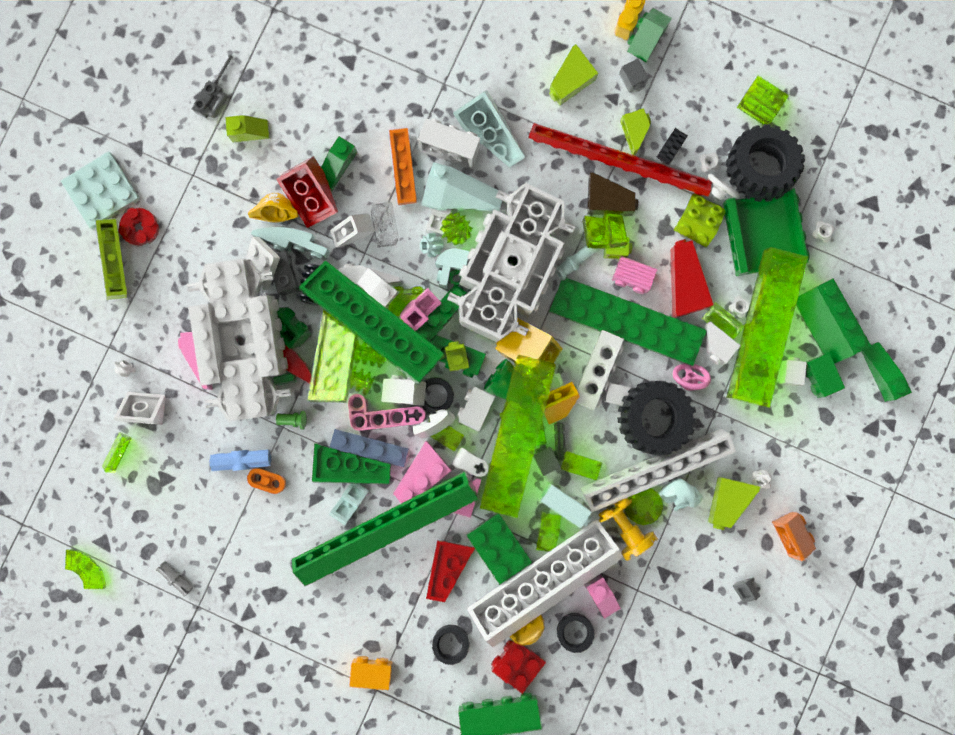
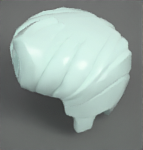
[659,478,703,512]

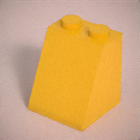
[495,317,563,380]

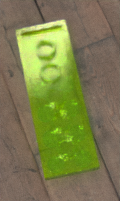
[307,309,358,403]

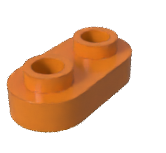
[247,468,286,494]

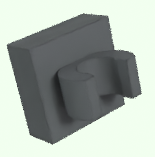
[733,578,761,603]

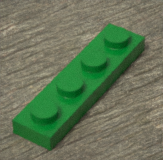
[416,285,467,343]

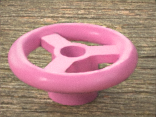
[673,363,711,391]

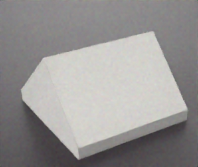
[114,392,166,425]

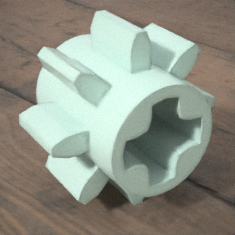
[420,233,443,257]

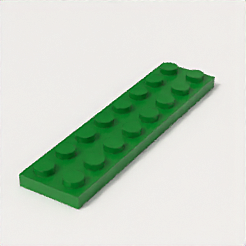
[299,260,444,385]
[549,277,707,366]

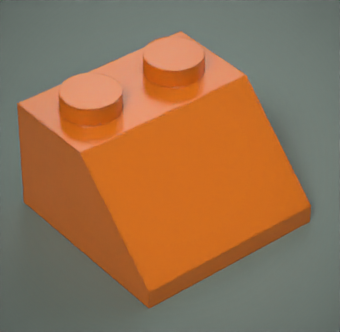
[772,512,816,561]

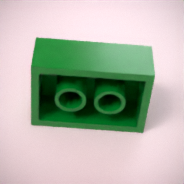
[466,512,532,585]

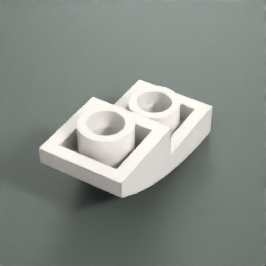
[413,410,455,439]

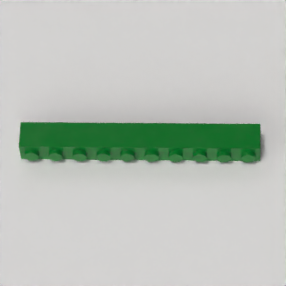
[292,472,479,586]

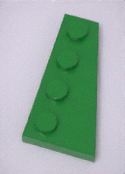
[312,443,391,485]

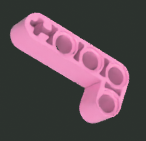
[348,394,426,431]

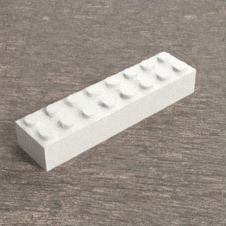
[467,519,623,647]

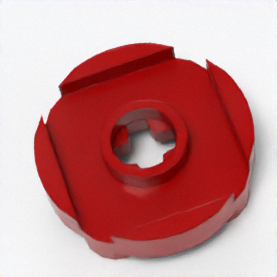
[118,208,159,247]

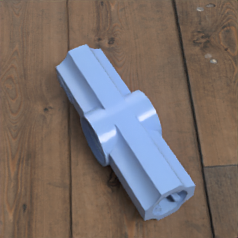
[209,449,272,471]

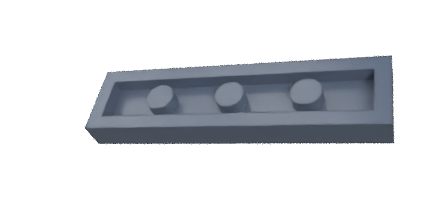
[329,429,409,467]

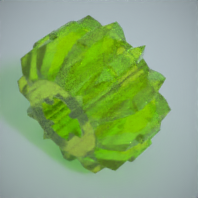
[440,212,473,246]

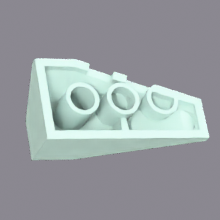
[422,162,502,211]

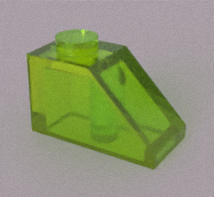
[536,511,562,552]

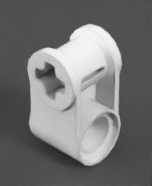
[452,447,490,477]

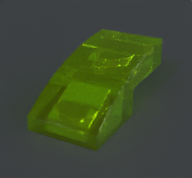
[429,420,465,452]
[560,451,602,481]

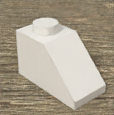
[330,213,375,248]
[357,268,399,307]
[703,322,740,365]

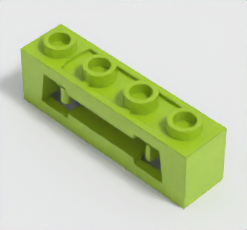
[96,219,127,300]

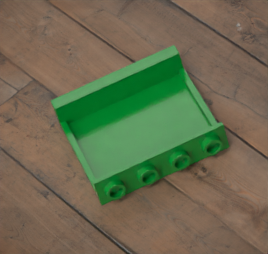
[722,188,810,276]

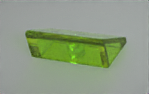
[701,302,744,340]
[102,432,132,473]

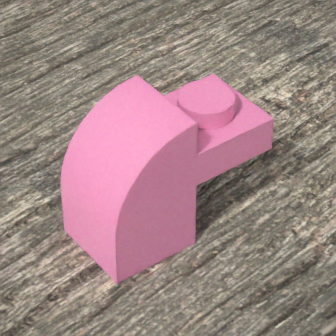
[400,288,441,331]

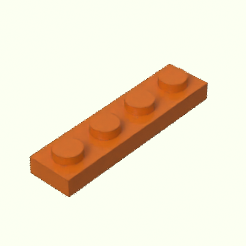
[389,128,417,205]

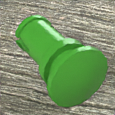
[276,411,307,430]

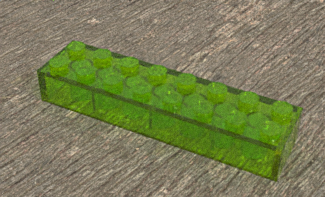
[726,247,808,408]
[479,354,556,518]

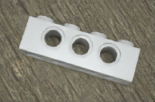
[575,330,625,411]

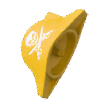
[248,193,298,223]

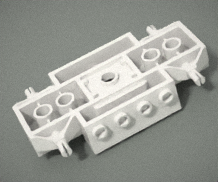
[447,183,575,342]
[187,259,292,421]

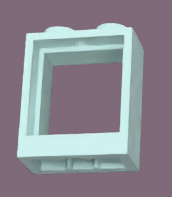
[539,484,592,528]

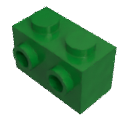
[277,307,311,349]

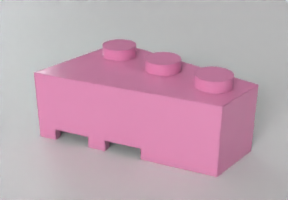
[393,441,451,503]

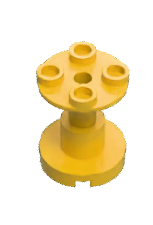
[598,498,658,561]

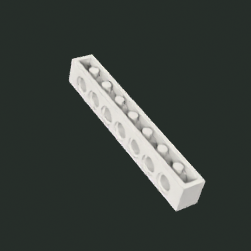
[580,428,736,512]

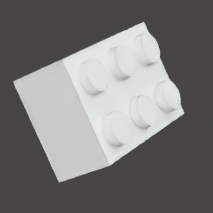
[418,118,480,170]

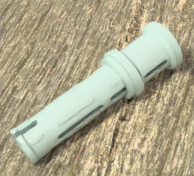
[555,235,606,281]

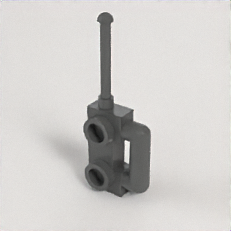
[192,55,233,118]

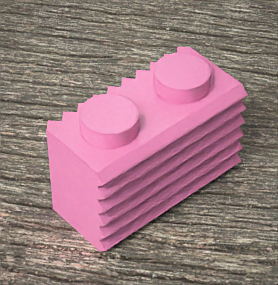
[612,256,657,294]

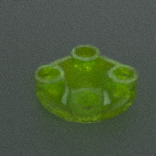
[625,488,663,525]

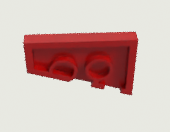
[426,540,475,602]

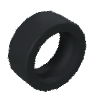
[421,377,454,414]
[557,613,595,653]
[432,625,469,665]

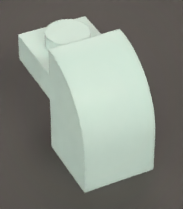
[435,248,469,288]

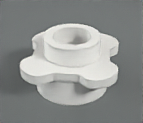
[699,153,719,172]
[812,221,834,243]
[728,296,752,318]
[114,360,136,377]
[751,470,772,489]

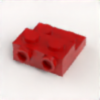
[491,639,546,694]

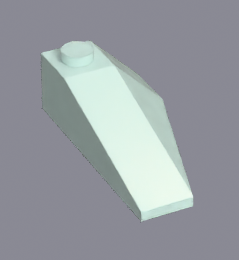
[453,90,525,167]

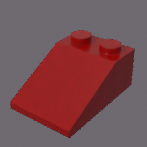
[276,156,338,228]

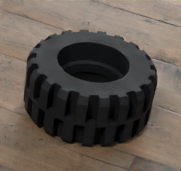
[726,124,805,202]
[617,381,697,456]

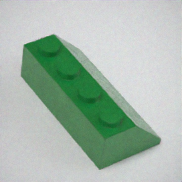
[792,278,871,364]
[458,693,542,735]

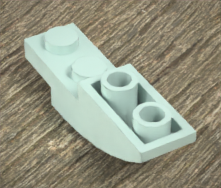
[251,227,330,260]

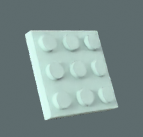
[61,151,140,229]

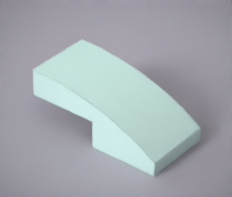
[329,484,369,525]

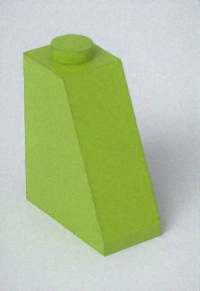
[549,44,598,106]
[708,477,760,530]

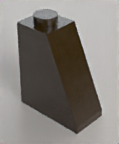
[587,172,639,216]

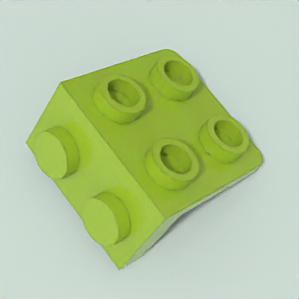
[674,194,726,248]

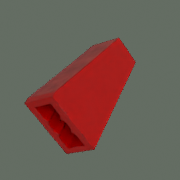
[670,239,714,318]

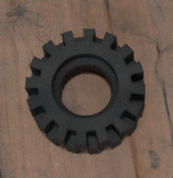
[656,128,688,165]

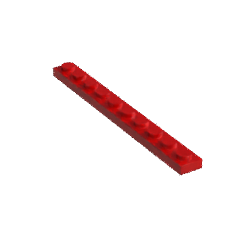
[528,123,712,197]

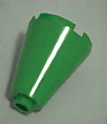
[484,359,538,408]

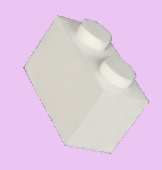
[381,375,426,405]
[456,387,495,432]

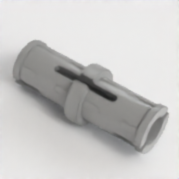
[156,561,193,597]

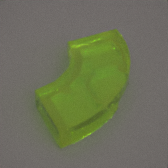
[65,549,106,589]

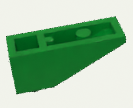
[321,136,358,192]
[861,342,912,402]

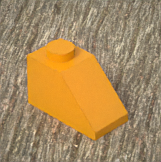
[537,382,580,425]

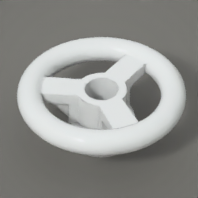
[708,174,740,200]

